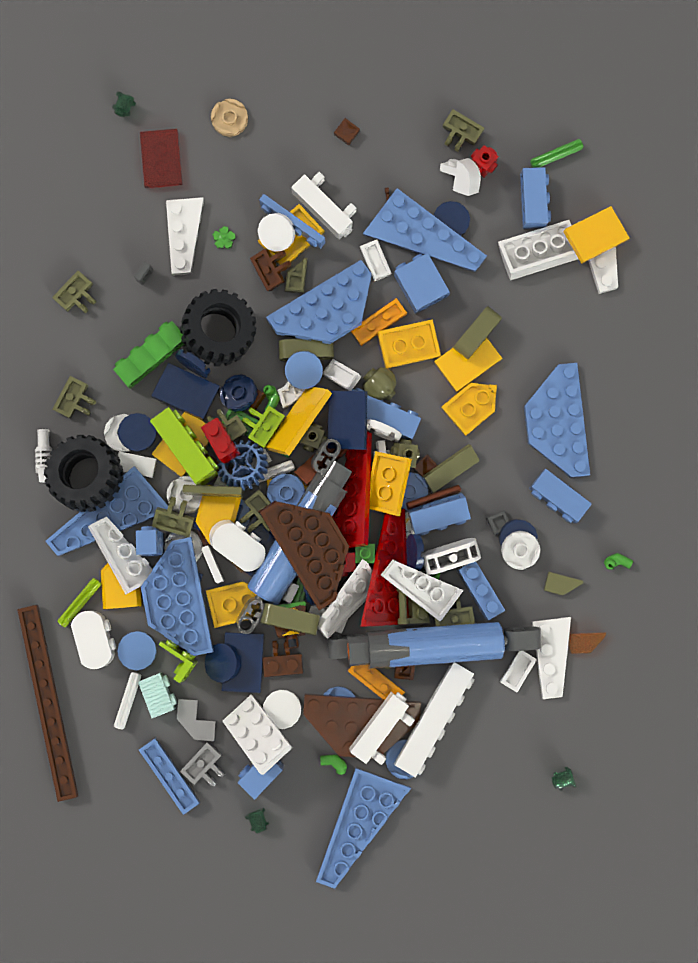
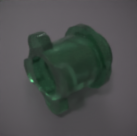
[112,92,136,117]
[551,767,576,791]
[245,808,269,833]

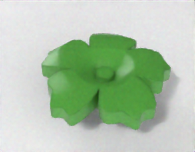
[213,226,236,249]

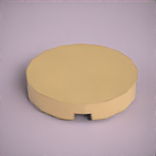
[211,99,248,137]

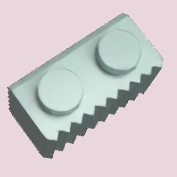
[138,672,177,718]

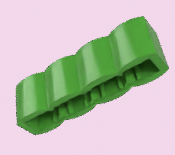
[113,321,185,389]

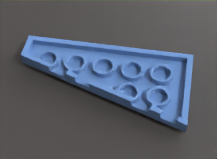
[363,188,487,272]
[45,466,168,556]
[316,768,411,889]

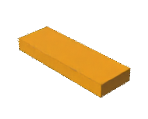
[351,298,407,346]
[347,665,405,700]

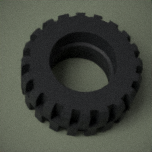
[180,289,257,366]
[44,435,123,512]

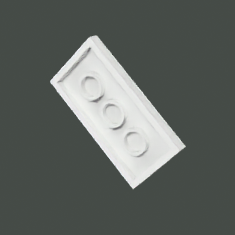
[223,695,293,775]

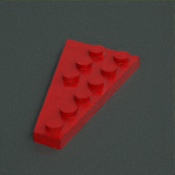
[332,432,372,548]
[360,509,409,627]

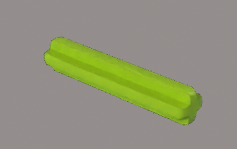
[57,578,101,627]

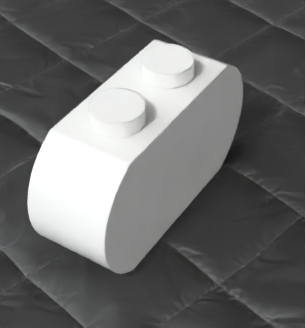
[209,520,265,571]
[421,538,481,575]
[71,611,116,669]

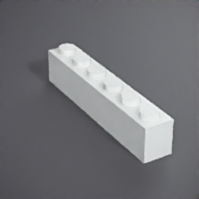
[394,662,475,778]

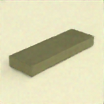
[422,444,480,493]
[183,485,243,498]

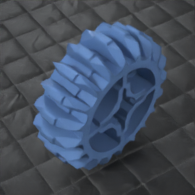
[217,440,269,491]

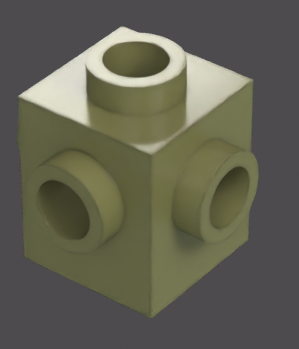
[298,423,327,452]
[390,439,420,468]

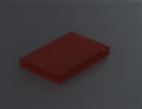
[140,129,183,188]

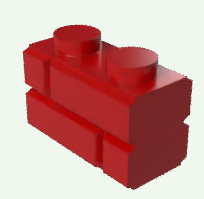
[201,418,240,464]

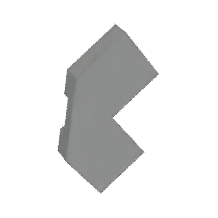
[177,699,216,741]

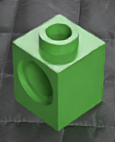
[355,544,375,564]

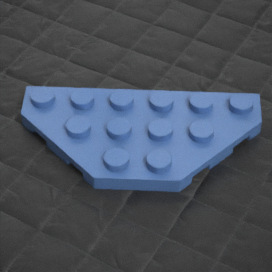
[266,260,372,344]
[524,363,590,478]
[141,537,214,656]

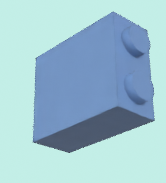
[394,253,450,314]

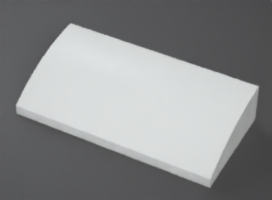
[498,220,579,280]

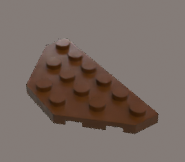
[258,501,349,611]
[303,694,421,758]

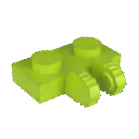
[242,406,285,449]

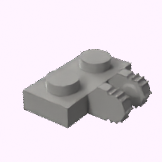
[180,742,225,786]

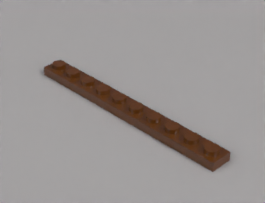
[17,605,78,802]

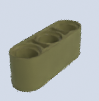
[453,306,502,360]
[279,339,334,361]
[261,603,320,635]

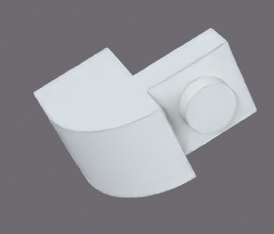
[440,158,481,196]

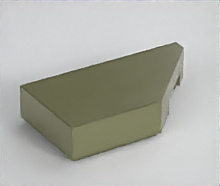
[285,258,308,294]
[543,572,583,595]

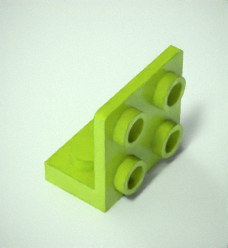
[158,640,198,683]

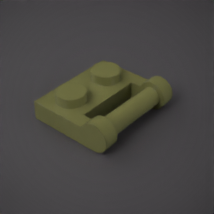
[396,588,430,625]

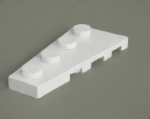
[166,197,204,276]
[577,221,618,294]
[88,517,152,594]
[318,559,372,639]
[381,560,463,621]
[532,617,571,699]

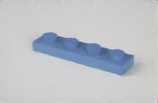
[259,194,325,249]
[139,738,200,815]

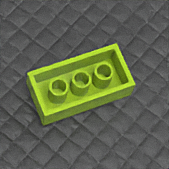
[150,407,219,485]

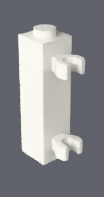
[291,172,357,240]
[349,692,415,765]

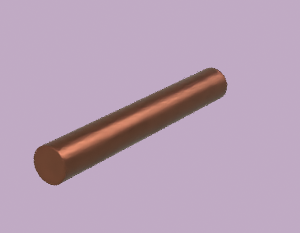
[406,485,461,510]

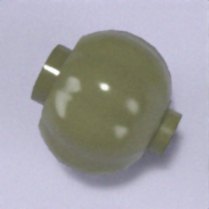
[362,367,397,401]

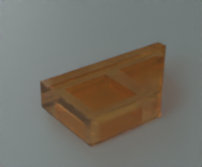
[569,632,606,654]

